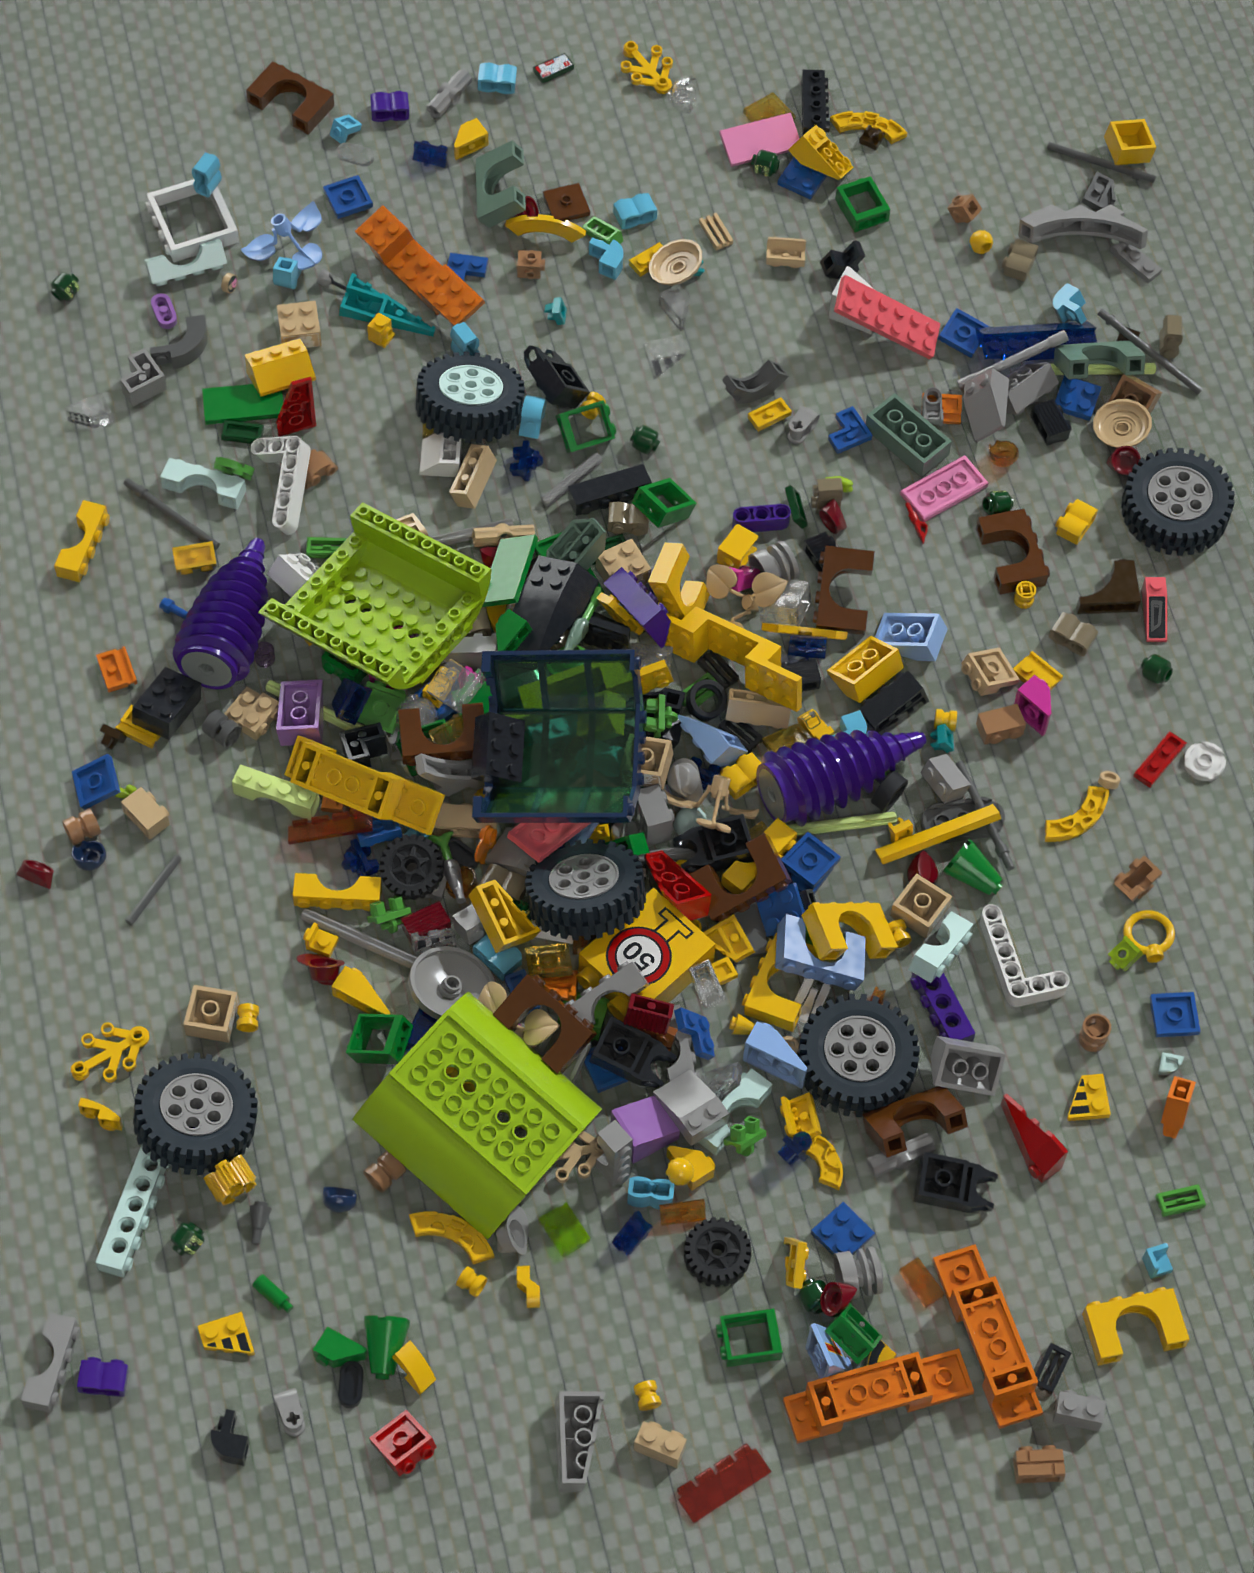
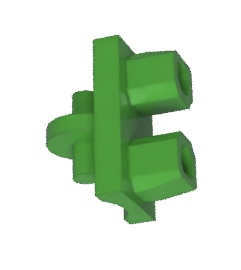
[643,694,678,738]
[367,896,411,934]
[724,1116,766,1157]

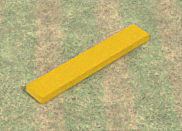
[875,804,1001,865]

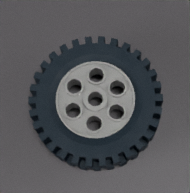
[1121,448,1235,556]
[525,839,646,940]
[798,993,920,1117]
[133,1053,258,1175]

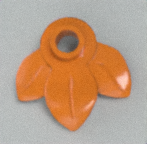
[475,825,497,864]

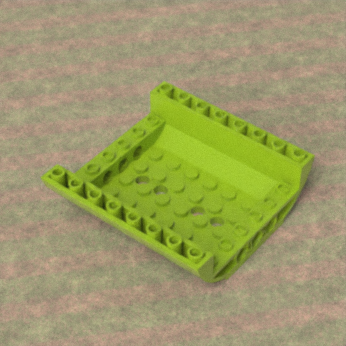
[258,502,492,690]
[352,992,603,1240]

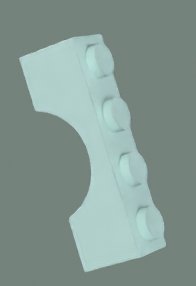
[144,239,227,286]
[160,458,246,510]
[908,911,973,983]
[698,1068,772,1156]

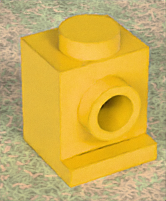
[367,313,395,348]

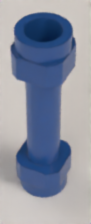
[159,597,188,619]

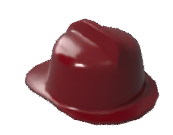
[296,953,345,985]

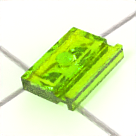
[539,1202,591,1258]

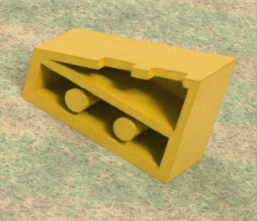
[468,880,541,953]

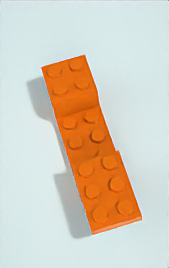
[355,205,485,326]
[932,1244,1043,1429]
[783,1348,974,1444]

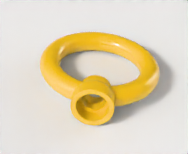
[1123,910,1175,963]

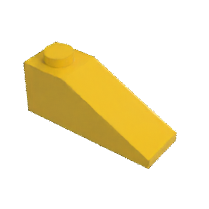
[331,966,390,1014]

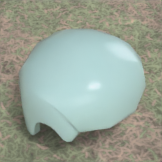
[673,808,707,835]

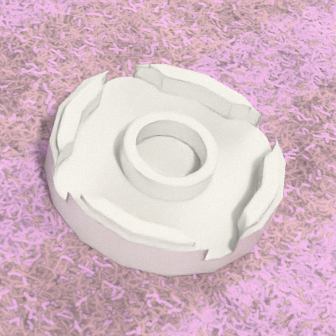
[1183,742,1226,781]

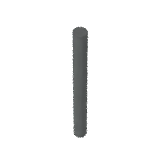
[125,854,182,926]

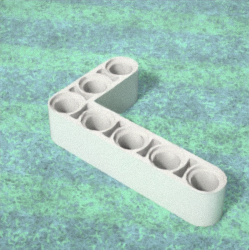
[251,436,311,535]
[980,904,1070,1007]

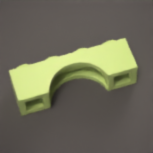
[232,764,320,821]

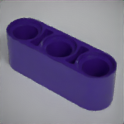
[732,504,791,532]

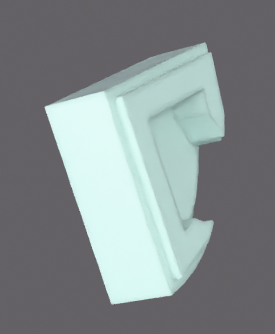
[1158,1052,1184,1075]

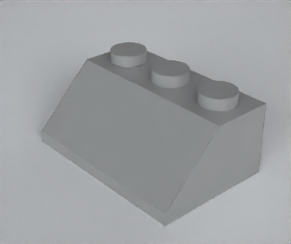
[1006,362,1059,415]
[931,1036,1006,1096]

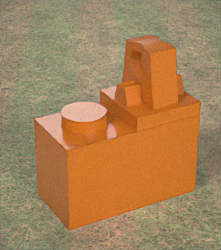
[1161,1076,1196,1139]

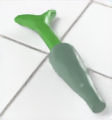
[564,587,601,650]

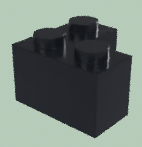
[339,722,388,769]

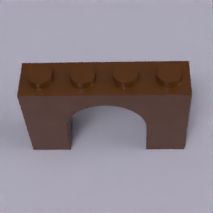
[246,61,335,135]
[976,509,1050,595]
[812,546,875,635]
[398,703,484,766]
[690,833,792,923]
[493,974,597,1074]
[862,1086,968,1158]

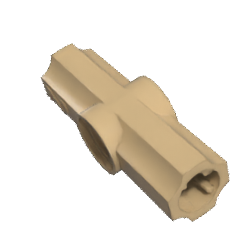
[472,523,535,547]

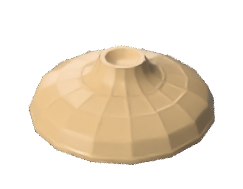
[649,239,702,286]
[1093,399,1152,448]

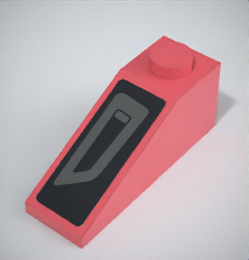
[1141,577,1167,642]

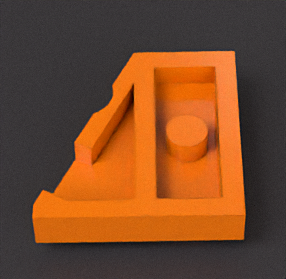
[534,970,578,1002]

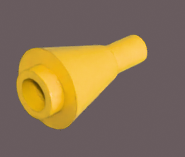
[729,1013,755,1035]

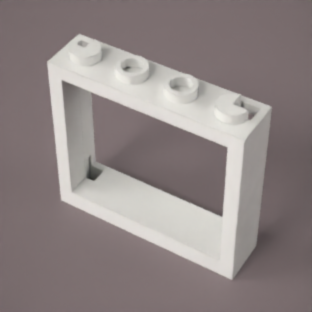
[145,179,239,263]

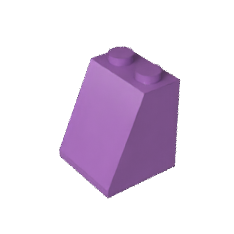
[611,1096,680,1164]

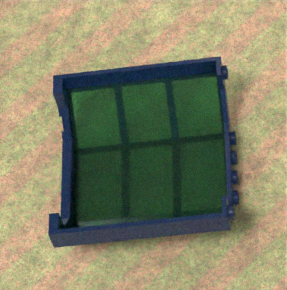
[472,649,647,823]

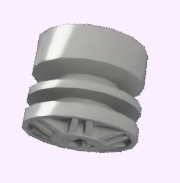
[748,541,800,584]
[833,1247,883,1299]

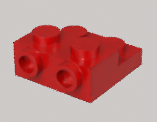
[369,1410,437,1477]

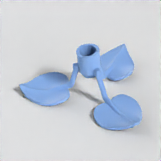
[241,201,322,270]

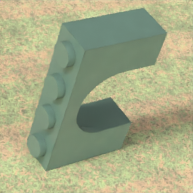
[475,140,526,228]
[1054,340,1146,379]

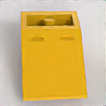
[788,125,854,180]

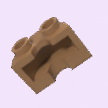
[305,449,338,490]
[1113,855,1163,902]

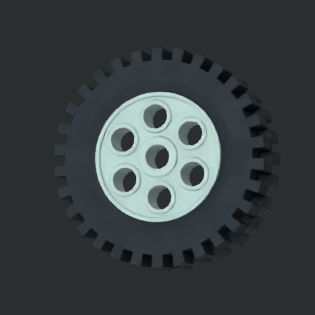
[415,352,525,443]

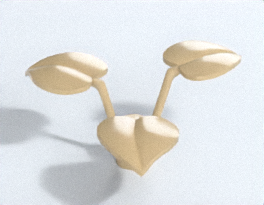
[706,564,788,629]
[664,775,759,833]
[478,981,560,1048]

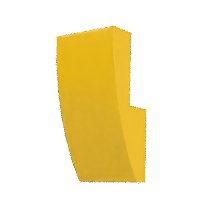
[78,1097,123,1131]
[392,1340,436,1395]

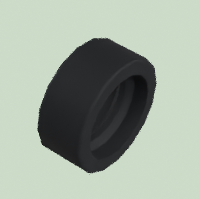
[686,680,727,721]
[871,771,908,812]

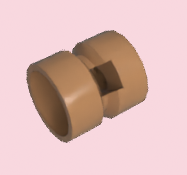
[62,808,101,846]
[1078,1013,1111,1052]
[363,1150,406,1193]

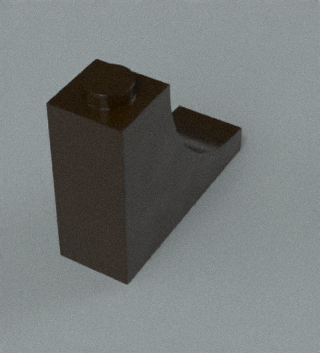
[1076,559,1141,614]

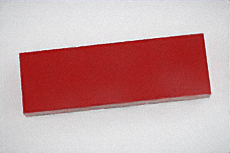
[1133,731,1187,788]

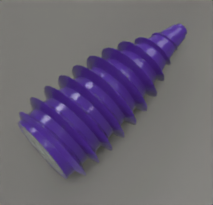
[172,538,268,690]
[756,730,927,827]

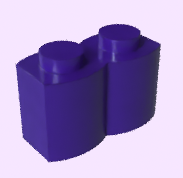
[370,91,409,122]
[77,1357,129,1397]

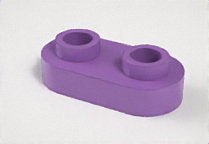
[151,294,177,329]

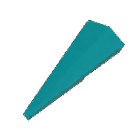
[339,273,436,337]

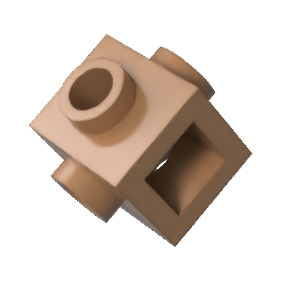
[947,194,982,223]
[517,250,545,279]

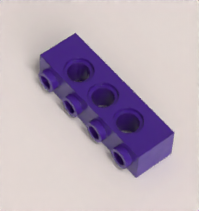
[910,972,976,1042]

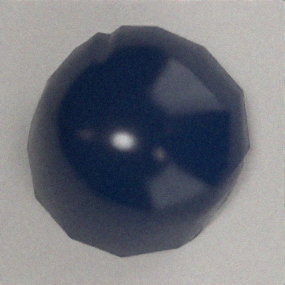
[71,841,107,871]
[322,1187,357,1213]

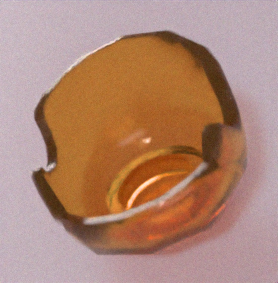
[988,440,1019,468]
[446,866,478,899]

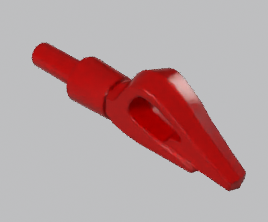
[905,502,928,544]

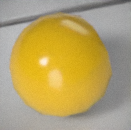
[969,230,993,254]
[665,1157,694,1186]

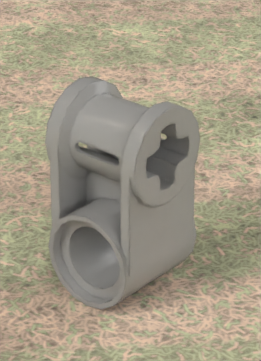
[922,387,944,427]
[788,406,820,444]
[273,1388,305,1437]

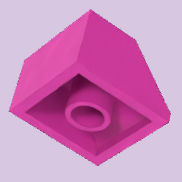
[1014,675,1051,736]

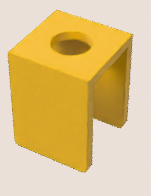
[717,524,758,569]

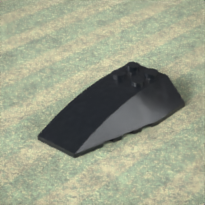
[497,555,599,670]

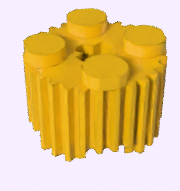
[203,1154,257,1206]

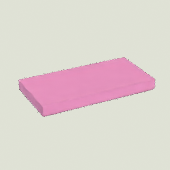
[719,113,800,167]
[900,455,988,522]

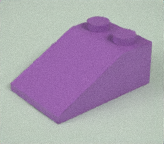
[276,679,324,746]

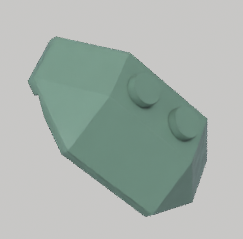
[546,518,607,571]

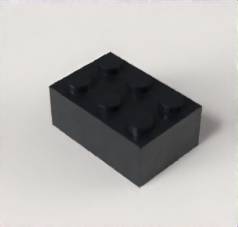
[132,667,202,740]
[471,712,525,787]

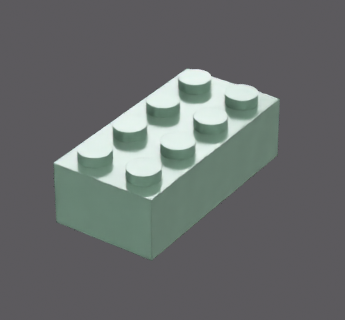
[866,393,952,477]

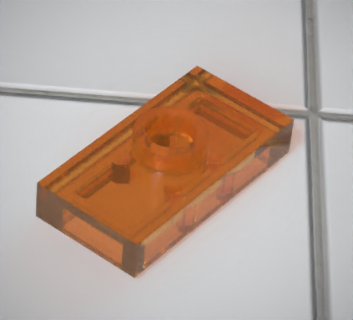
[659,1199,706,1226]
[899,1257,945,1308]

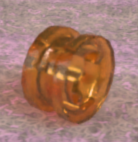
[870,986,886,1004]

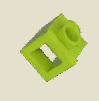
[1108,935,1144,972]

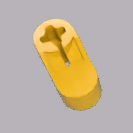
[517,1265,540,1308]

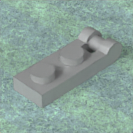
[1110,241,1162,284]

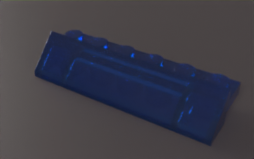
[975,321,1097,361]

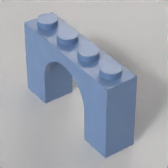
[775,914,866,991]

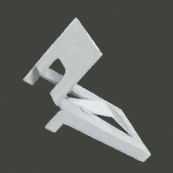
[794,978,832,1024]

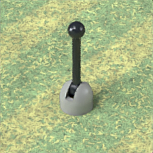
[317,269,346,291]

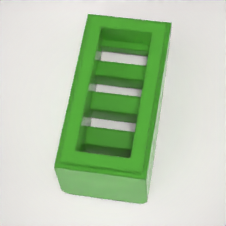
[582,216,623,245]

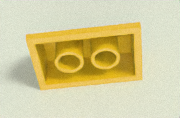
[245,339,316,397]
[826,636,904,703]

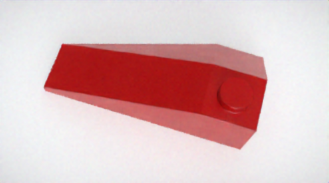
[276,376,317,437]
[644,850,712,921]
[1000,1093,1069,1183]

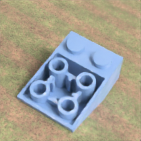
[678,715,748,767]

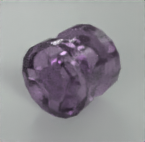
[254,642,275,668]

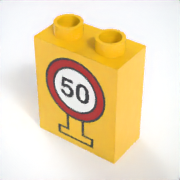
[576,888,716,1022]

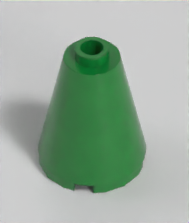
[943,839,1003,895]
[364,1315,410,1380]

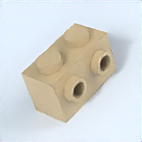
[121,787,170,840]
[634,1421,687,1468]

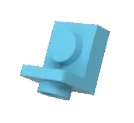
[330,114,362,144]

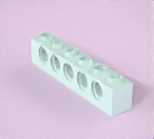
[95,1144,171,1278]

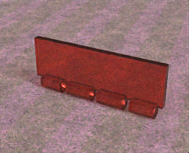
[288,810,373,845]
[677,1443,772,1524]

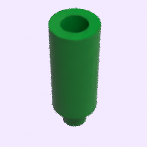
[252,1274,294,1313]

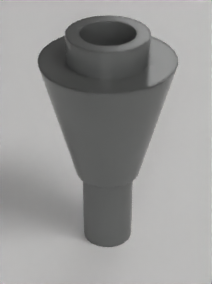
[249,1201,272,1245]

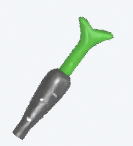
[428,831,466,904]

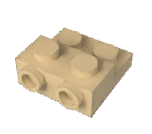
[961,647,1020,696]
[224,686,279,741]

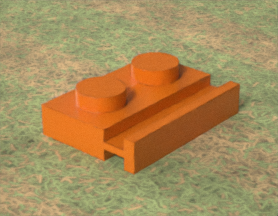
[921,393,962,425]
[96,646,138,693]

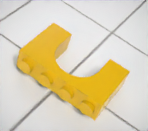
[648,542,710,620]
[801,901,898,960]
[742,933,824,1032]
[1082,1287,1190,1366]

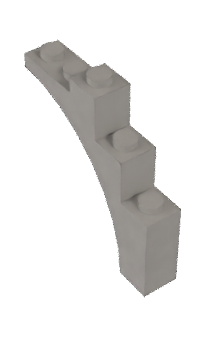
[1018,204,1148,249]
[415,743,554,796]

